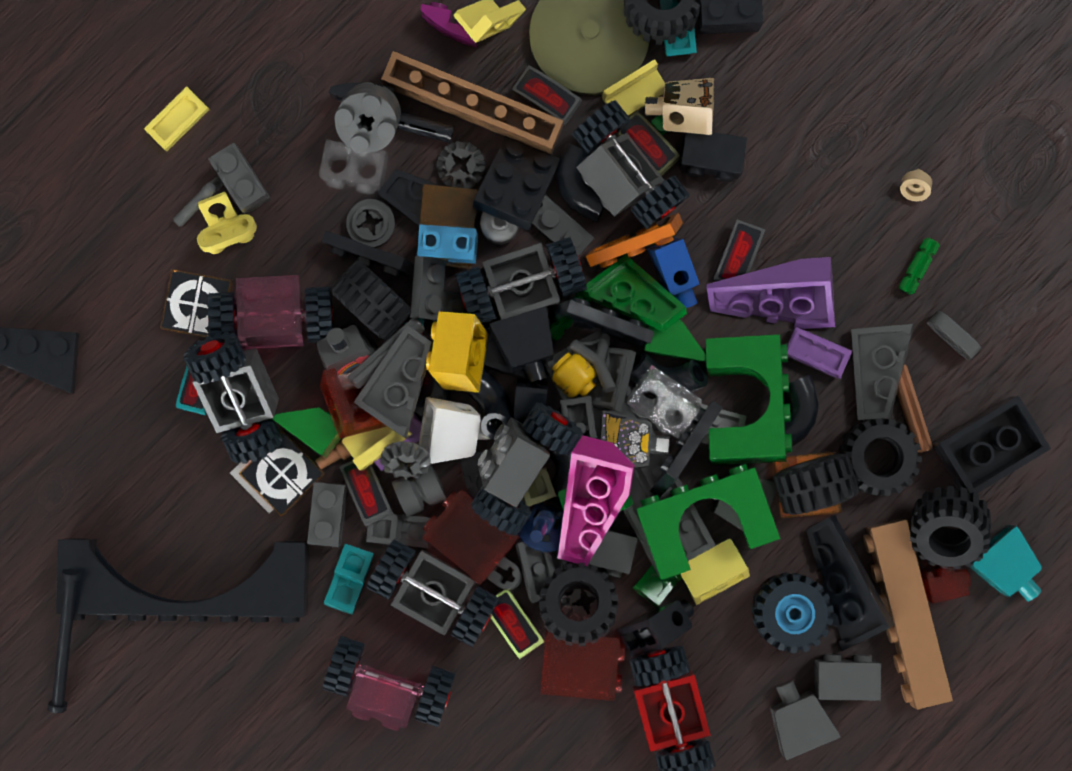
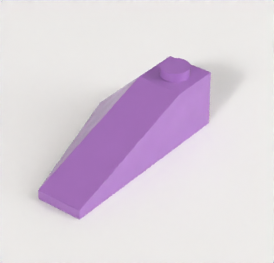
[707,257,835,329]

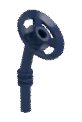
[518,497,564,552]

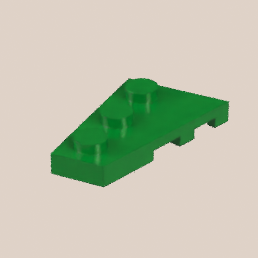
[580,255,687,332]

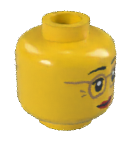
[552,352,597,398]

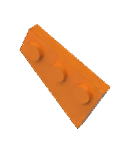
[586,212,683,268]

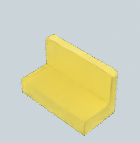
[454,0,526,43]
[602,59,665,117]
[342,417,413,470]
[680,539,750,605]

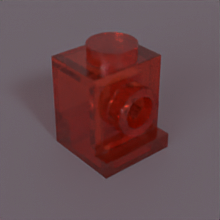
[920,567,971,603]

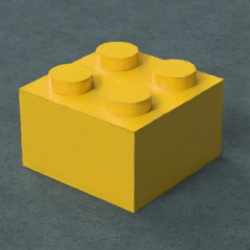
[426,311,488,393]

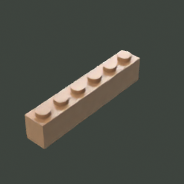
[381,51,563,155]
[863,519,953,710]

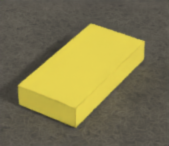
[144,86,210,151]

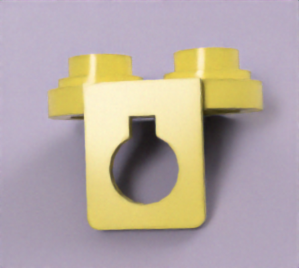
[197,192,257,254]

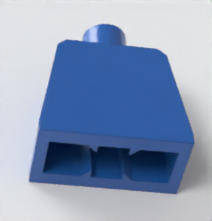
[647,237,699,308]

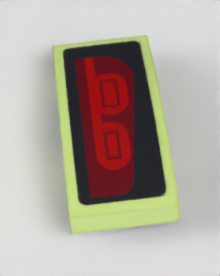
[491,589,545,659]

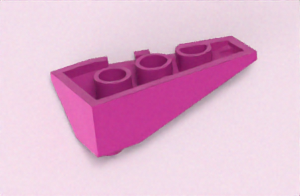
[558,435,635,566]

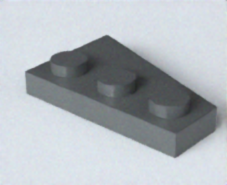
[354,325,433,438]

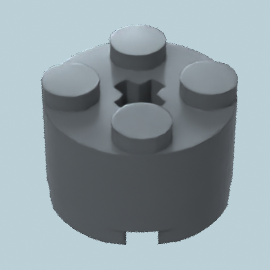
[335,82,401,154]

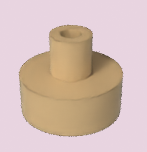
[900,169,933,201]

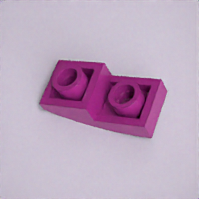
[420,2,478,48]

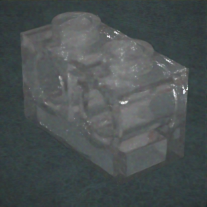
[319,140,389,195]
[627,365,702,439]

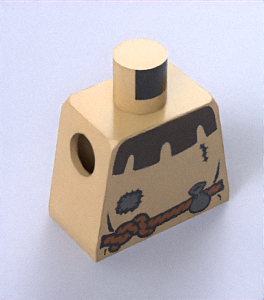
[645,78,714,135]

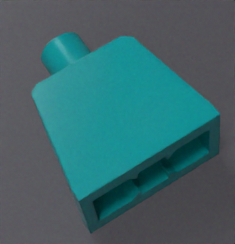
[969,525,1042,602]

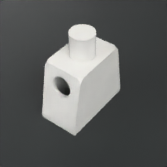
[419,397,490,463]

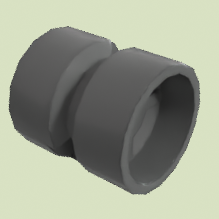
[392,464,447,517]

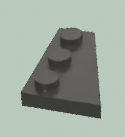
[851,324,915,420]

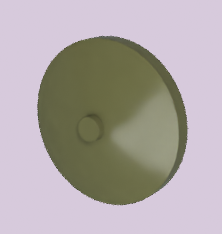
[529,0,649,96]

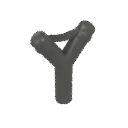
[173,177,224,227]
[570,333,616,393]

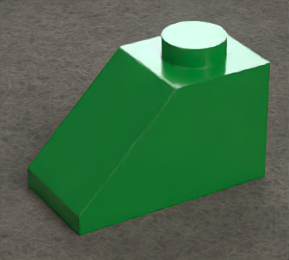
[643,320,706,363]
[273,407,348,458]

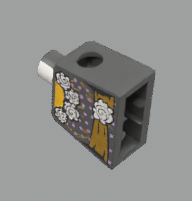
[600,411,669,468]

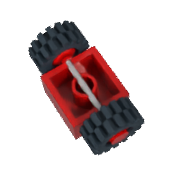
[629,646,715,771]

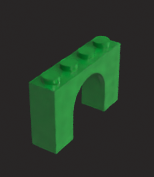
[706,334,792,465]
[636,464,780,580]

